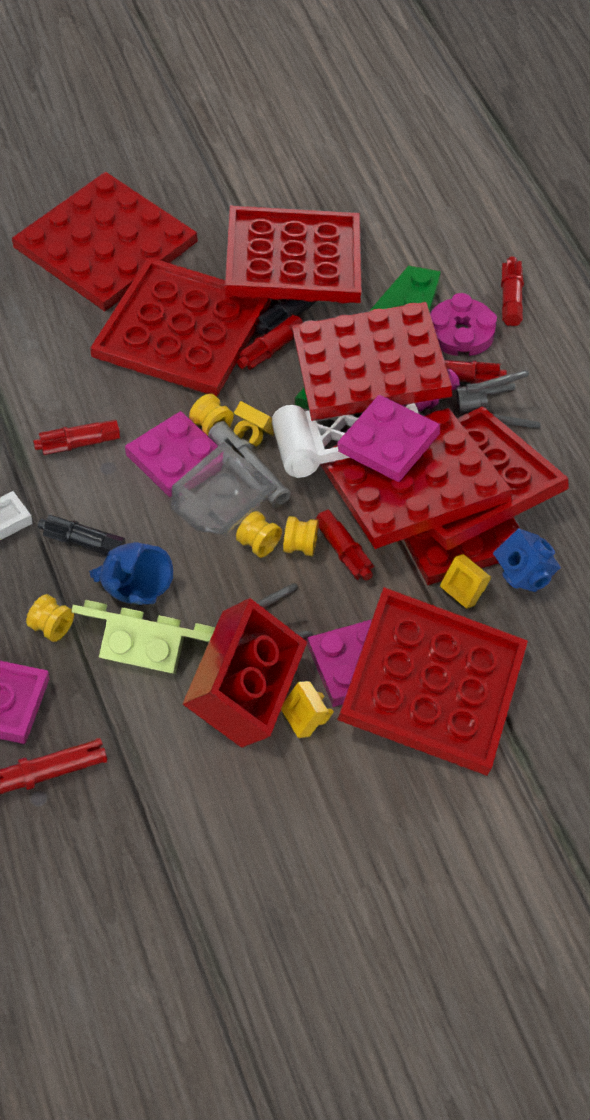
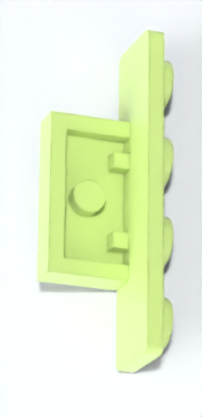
[71,600,215,674]

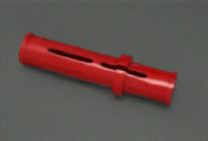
[0,738,107,795]

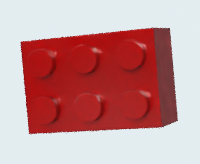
[182,598,307,748]

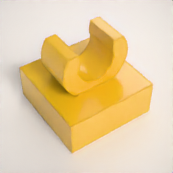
[234,401,275,447]
[440,554,491,609]
[281,681,334,738]

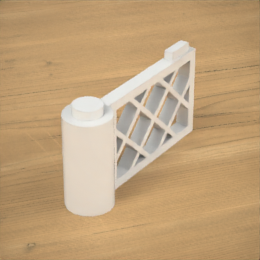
[272,403,419,478]

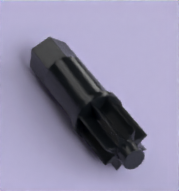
[256,299,317,334]
[38,515,126,555]

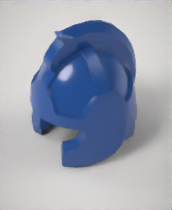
[89,542,173,605]

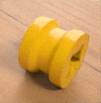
[189,394,234,436]
[236,511,282,558]
[283,516,319,557]
[26,594,74,642]

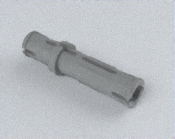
[208,421,291,508]

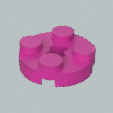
[430,293,497,356]

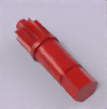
[501,256,524,326]
[237,315,303,370]
[444,360,507,384]
[33,419,120,455]
[315,509,375,581]

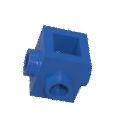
[493,528,561,592]

